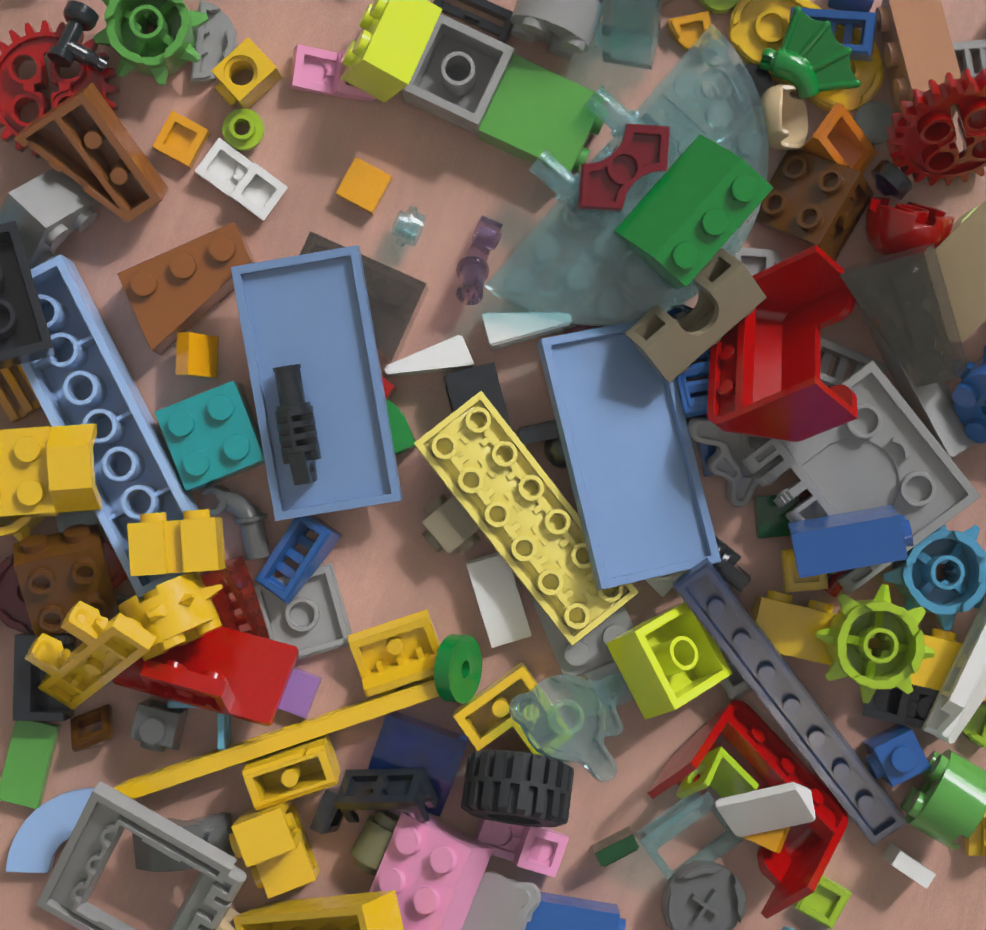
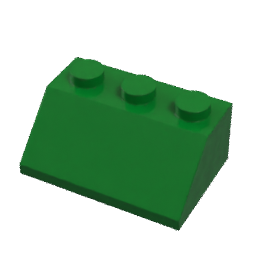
[613,134,773,289]

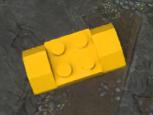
[0,424,102,517]

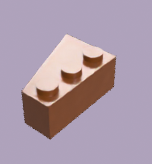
[117,222,256,356]

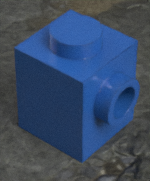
[862,724,931,787]

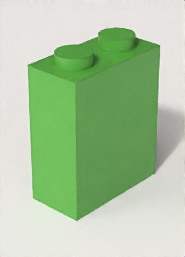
[478,54,609,181]

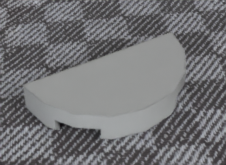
[190,0,238,85]

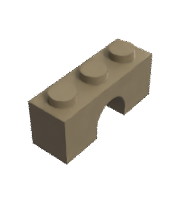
[625,248,767,383]

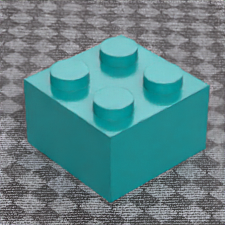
[155,380,265,492]

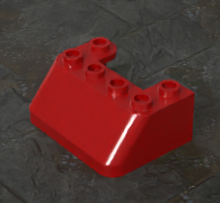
[707,245,858,442]

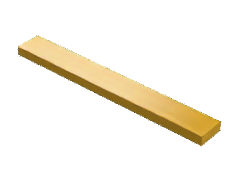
[114,678,439,799]

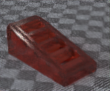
[200,555,270,639]

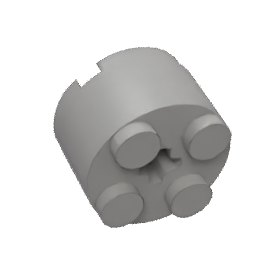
[510,0,607,59]

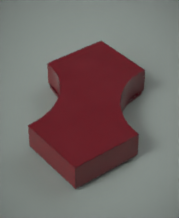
[577,123,670,212]

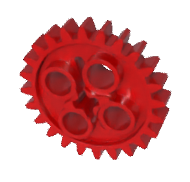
[0,20,120,158]
[886,69,986,186]

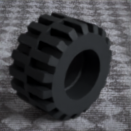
[461,750,574,827]

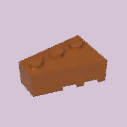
[14,82,168,223]

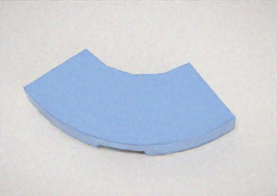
[6,787,95,873]

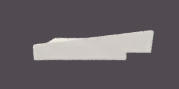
[921,596,986,744]

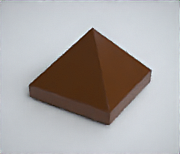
[70,704,114,752]

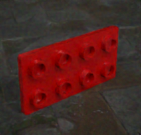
[112,626,299,727]

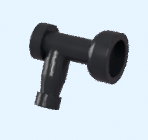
[47,0,109,74]

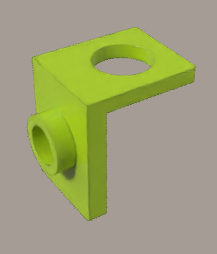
[676,747,759,799]

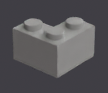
[0,168,99,270]

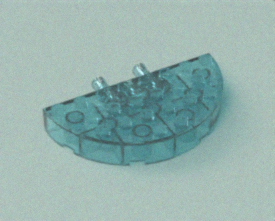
[483,24,769,326]

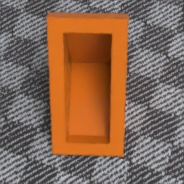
[801,102,878,174]

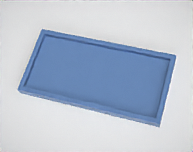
[231,245,403,521]
[537,320,721,591]

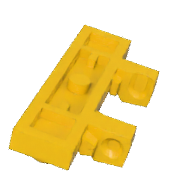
[24,601,156,710]

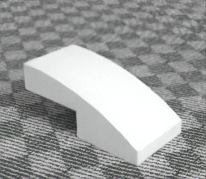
[194,138,288,221]
[466,552,532,648]

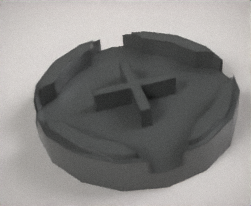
[661,860,746,930]

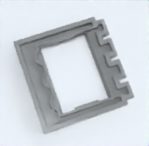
[36,781,247,930]

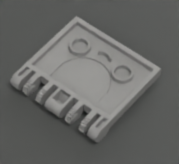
[742,360,981,594]

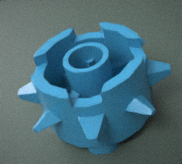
[883,524,986,630]

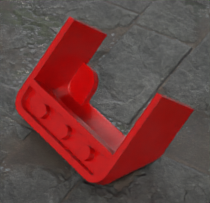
[647,700,848,919]

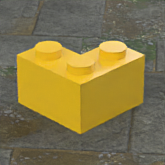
[453,662,573,756]
[229,799,320,899]

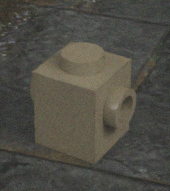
[422,494,480,555]

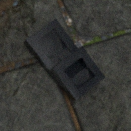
[862,684,939,728]

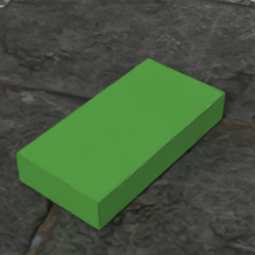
[0,721,61,809]

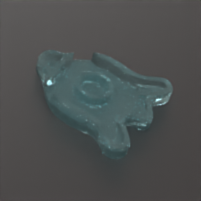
[509,673,627,782]

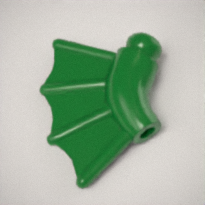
[759,6,861,100]

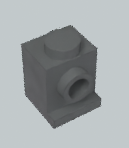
[130,699,189,752]

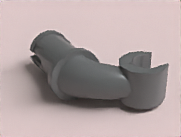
[200,485,271,560]

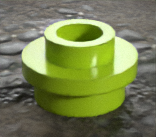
[222,108,265,151]

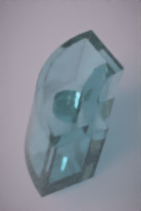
[595,0,662,70]

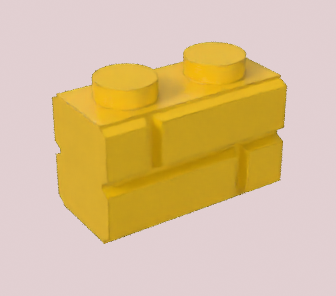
[242,734,341,811]

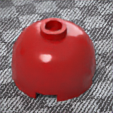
[865,197,955,269]

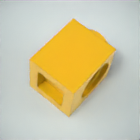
[211,37,282,109]

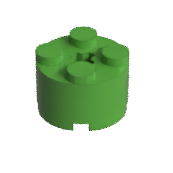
[900,749,986,851]

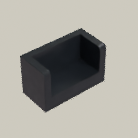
[13,632,76,721]

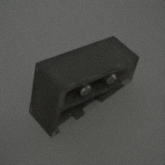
[300,231,428,363]

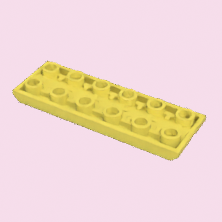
[414,391,639,646]

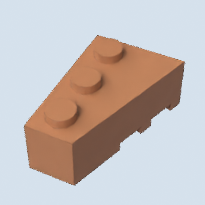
[875,0,961,120]

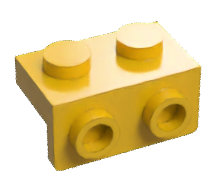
[348,609,440,697]

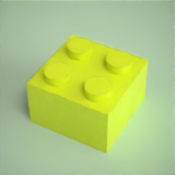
[341,0,443,103]
[606,601,733,720]

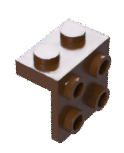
[13,523,119,637]

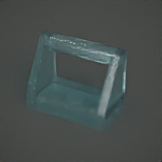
[636,788,743,879]

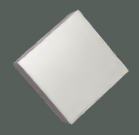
[882,842,936,889]

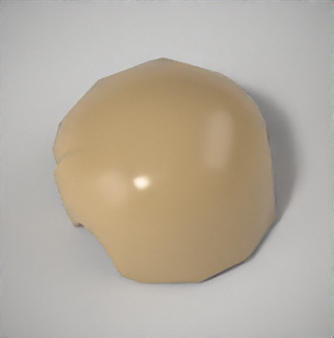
[755,85,808,150]

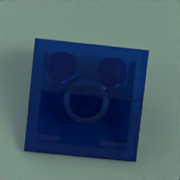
[368,711,468,817]

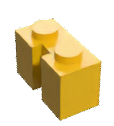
[127,509,226,576]

